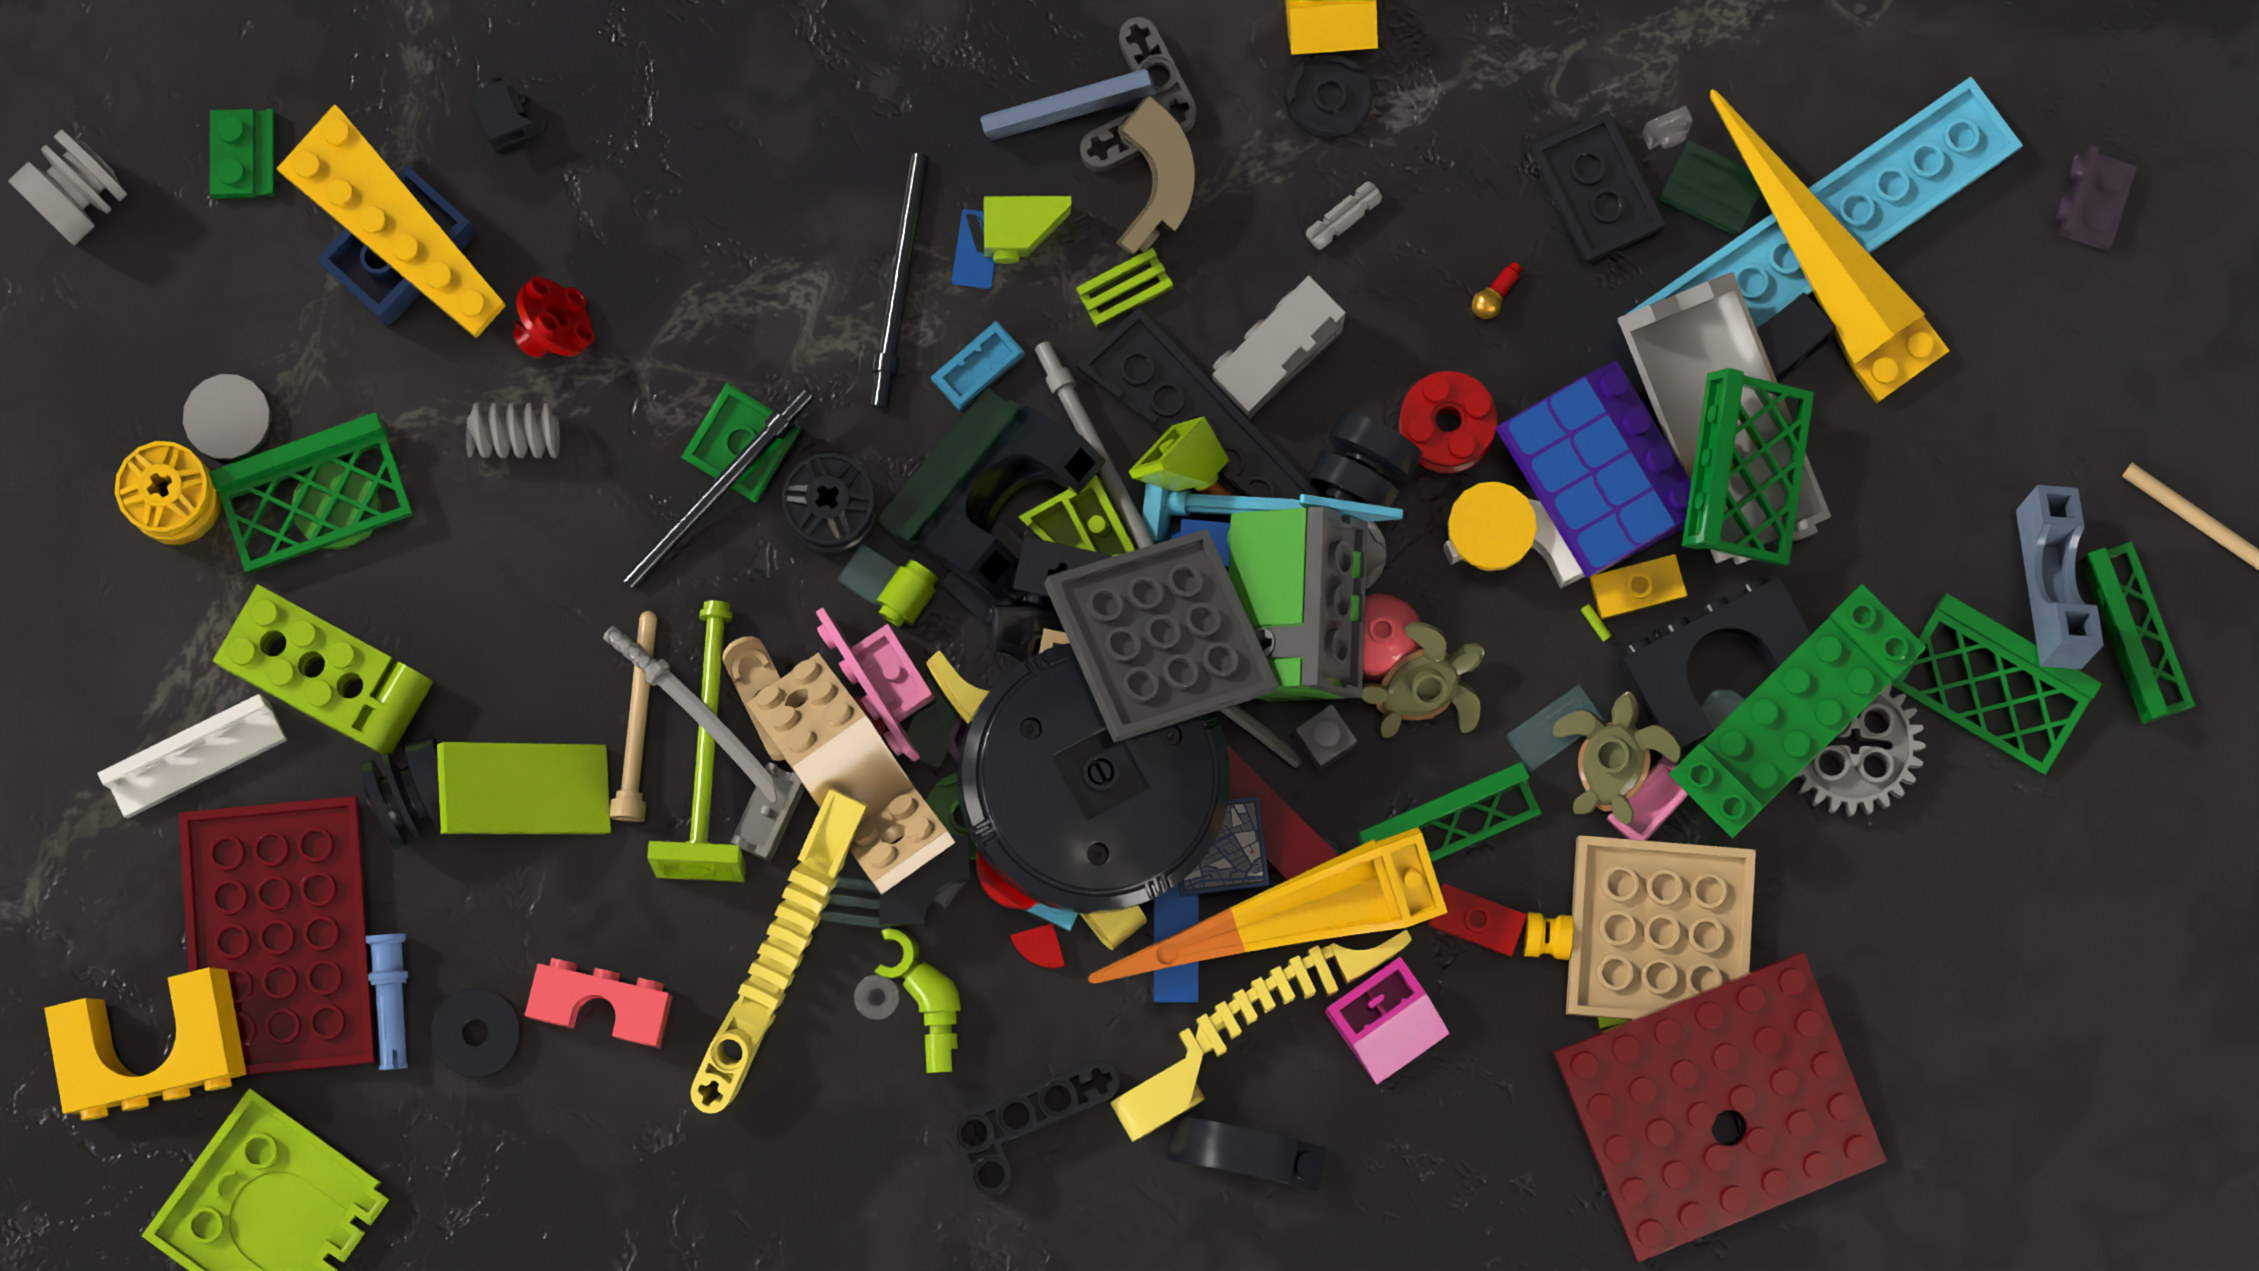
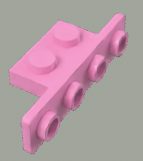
[816,607,936,762]

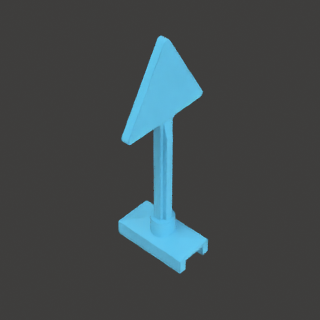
[1142,483,1403,544]

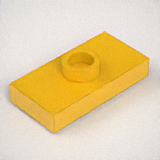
[1589,554,1687,620]

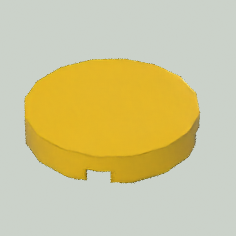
[1448,482,1537,571]

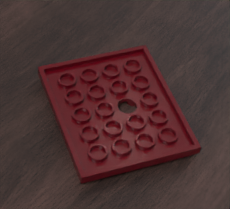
[1553,952,1887,1262]

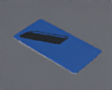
[952,209,995,289]

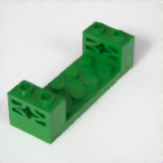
[1668,584,1927,838]

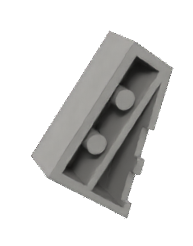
[1212,275,1346,420]

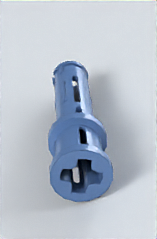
[366,933,408,1070]

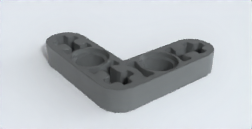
[1080,17,1197,173]

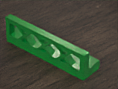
[2080,541,2195,725]
[1358,762,1542,863]

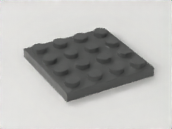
[1044,529,1279,743]

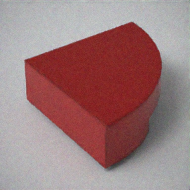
[1010,923,1065,969]

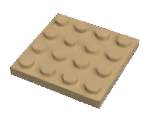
[1566,835,1756,1020]

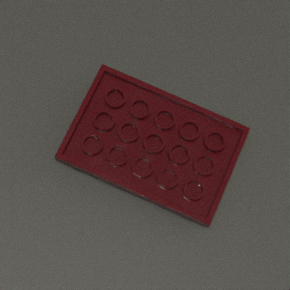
[178,796,377,1075]

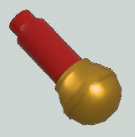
[1472,262,1522,319]

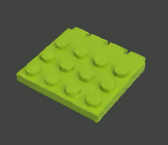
[142,1088,390,1271]

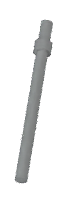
[1035,341,1154,549]

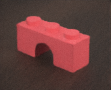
[525,958,673,1048]

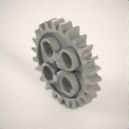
[1793,683,1926,817]

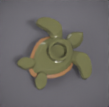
[1362,622,1485,738]
[1553,691,1682,825]

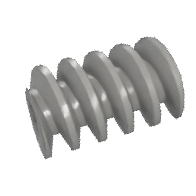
[466,402,560,458]

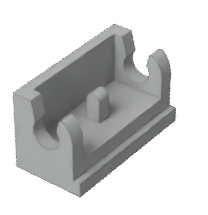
[729,762,805,863]

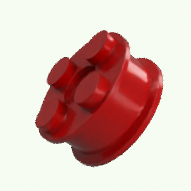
[1399,371,1497,474]

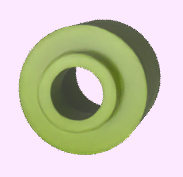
[876,559,938,627]

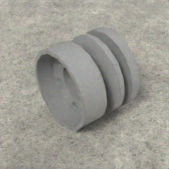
[8,129,127,246]

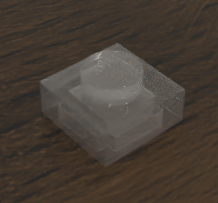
[1642,105,1693,149]

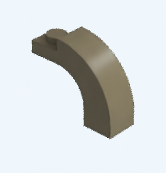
[1116,96,1195,254]

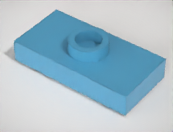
[930,321,1025,412]

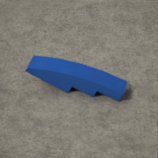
[1154,883,1199,1002]

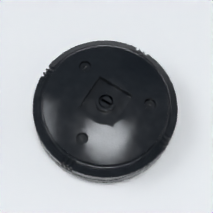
[957,643,1231,914]

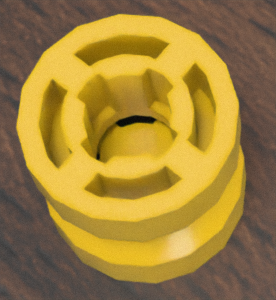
[1524,912,1573,960]

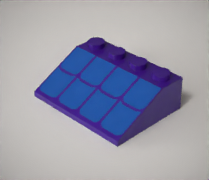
[1496,360,1691,578]

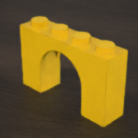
[44,967,247,1121]

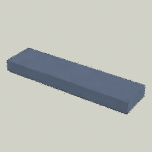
[980,69,1156,141]

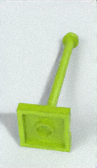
[647,600,746,882]

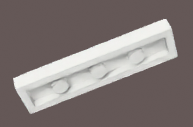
[97,694,287,819]

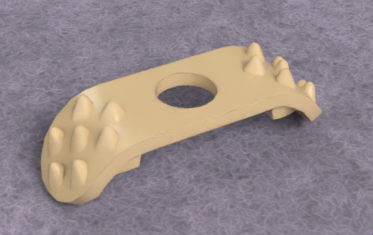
[722,636,786,761]

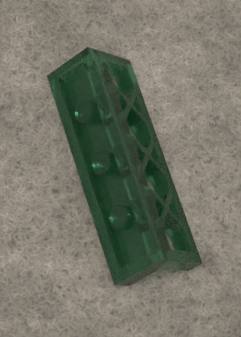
[876,387,1021,550]

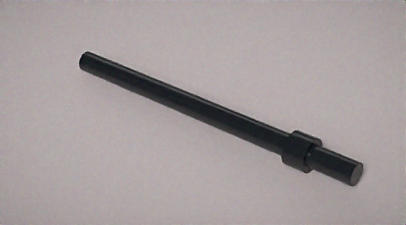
[870,154,929,409]
[622,387,816,589]

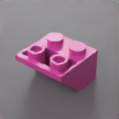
[1325,957,1450,1085]

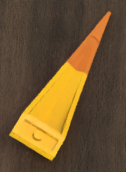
[1088,827,1448,984]

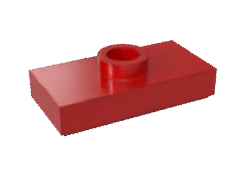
[1427,883,1527,958]

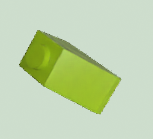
[984,196,1071,264]
[1129,416,1229,492]

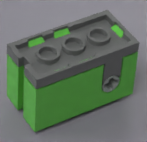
[1227,506,1368,702]

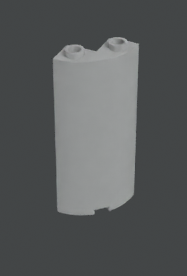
[1617,272,1831,565]

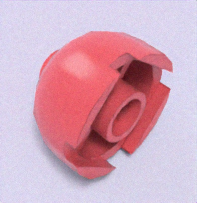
[1363,593,1422,682]

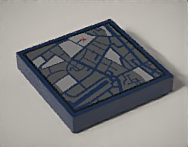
[1179,797,1270,897]

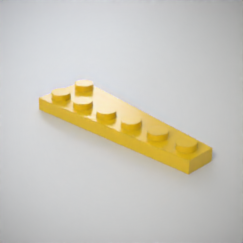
[277,104,505,339]

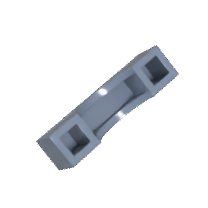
[2016,485,2104,669]

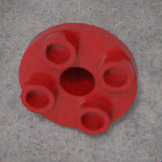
[513,276,595,357]

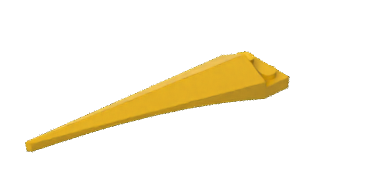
[1710,89,1949,404]

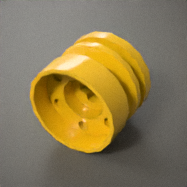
[115,441,222,545]

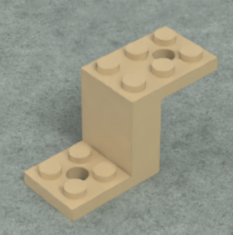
[746,653,955,895]

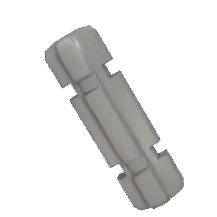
[1306,181,1382,250]

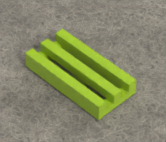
[1076,248,1173,328]

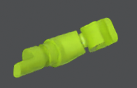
[874,929,961,1073]

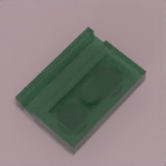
[1660,140,1761,237]

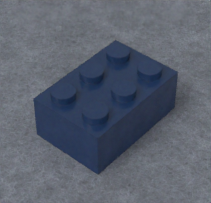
[316,164,477,328]

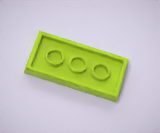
[437,742,611,834]

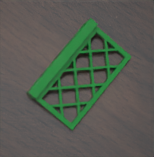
[1682,368,1814,566]
[209,412,414,574]
[1891,593,2102,775]

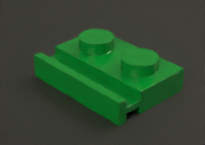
[210,108,276,199]

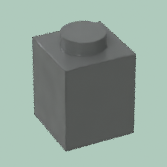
[1294,705,1357,772]

